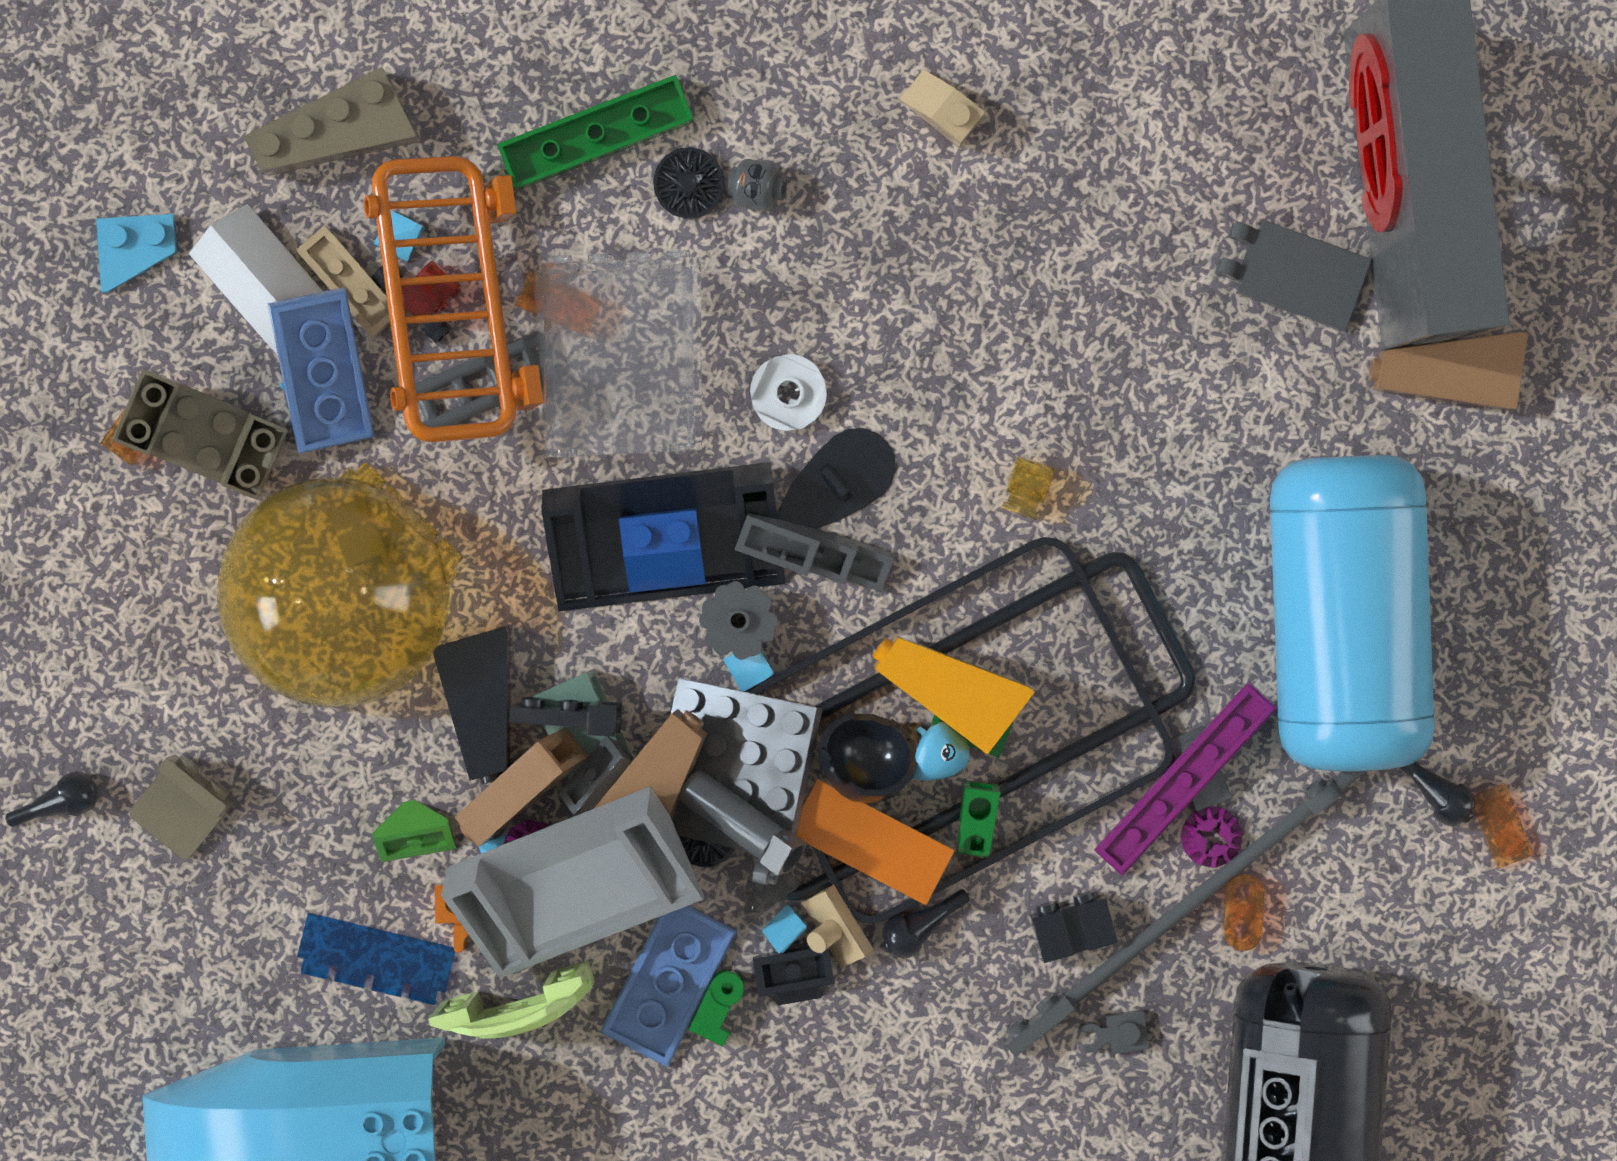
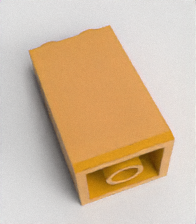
[872,635,1035,755]

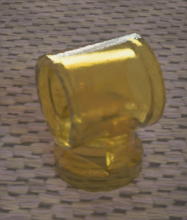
[1001,456,1055,520]

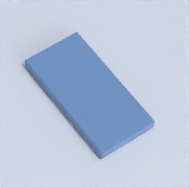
[267,287,374,454]
[600,906,737,1067]

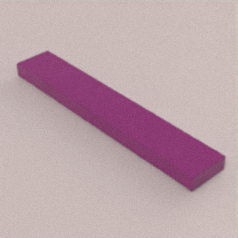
[1094,681,1278,876]

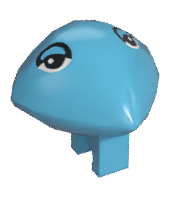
[913,722,970,781]

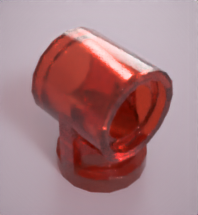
[402,260,462,316]

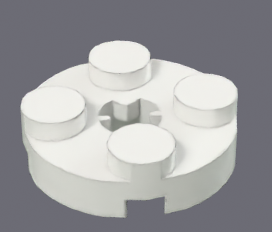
[750,354,827,431]

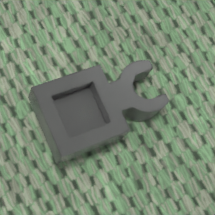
[1080,1009,1150,1054]

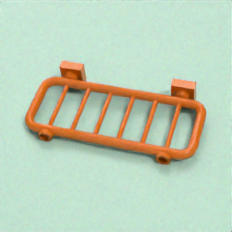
[364,156,544,442]

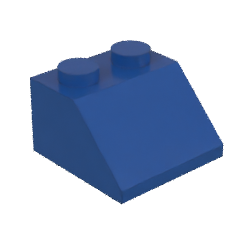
[619,508,706,592]

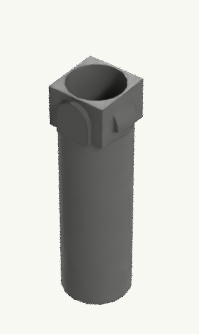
[679,770,808,876]

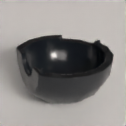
[819,711,918,803]

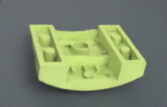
[428,961,595,1039]

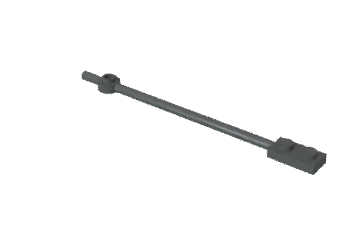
[1004,771,1366,1058]

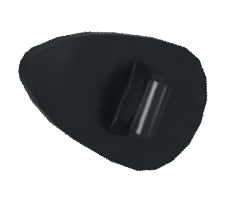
[778,428,896,529]

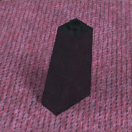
[431,625,511,785]

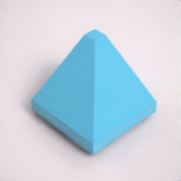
[374,210,426,262]

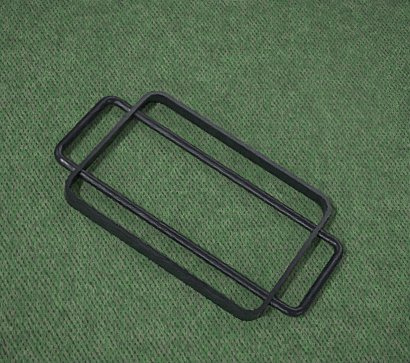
[750,537,1196,924]

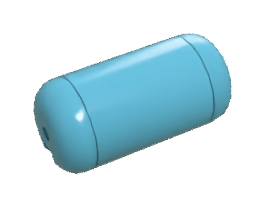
[1270,455,1435,772]

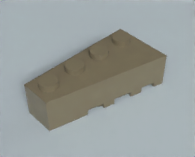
[243,67,422,176]

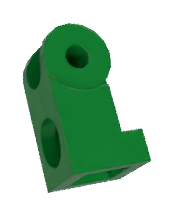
[957,780,1001,857]
[688,969,744,1047]

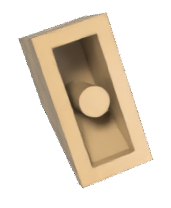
[899,70,985,148]

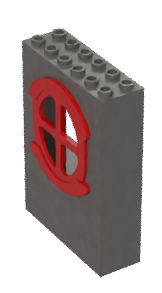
[1343,0,1510,351]

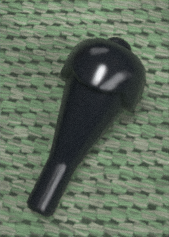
[1400,762,1476,827]
[5,771,98,827]
[882,889,970,959]

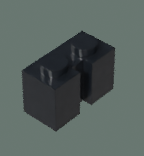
[1030,890,1118,963]

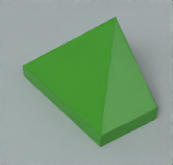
[373,800,456,862]

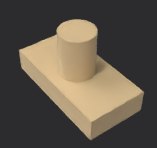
[802,885,874,968]

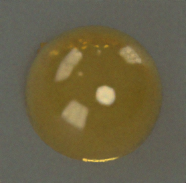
[216,462,463,708]

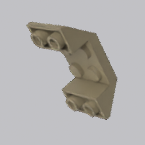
[112,369,288,500]

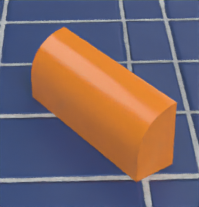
[797,779,955,905]

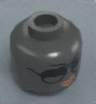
[728,159,787,211]

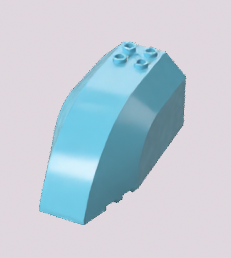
[142,1037,445,1161]

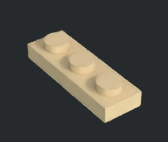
[296,225,391,338]

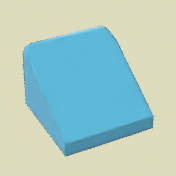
[723,651,775,692]
[762,904,807,954]

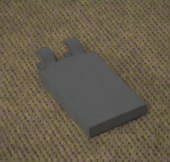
[1215,220,1372,332]

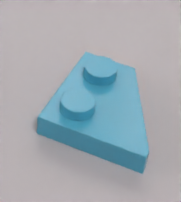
[96,214,178,293]

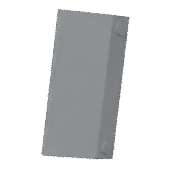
[441,786,704,978]

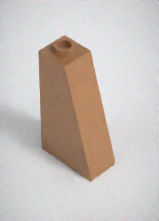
[1369,332,1529,411]
[595,709,708,820]
[455,727,589,847]

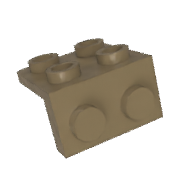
[130,754,235,859]

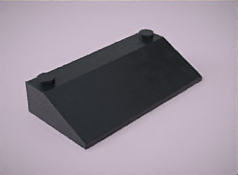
[541,462,786,612]

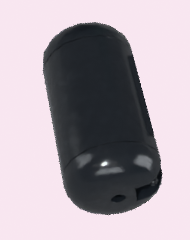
[1222,962,1392,1161]

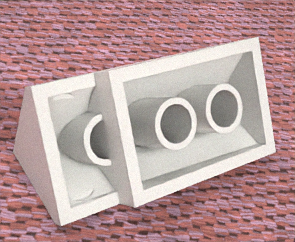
[189,204,324,356]

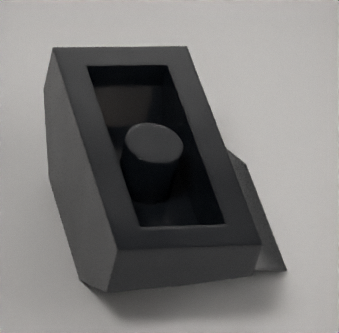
[753,946,835,1006]

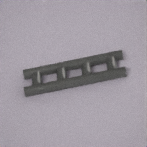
[415,330,561,427]

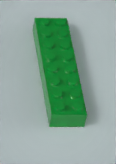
[497,75,694,192]

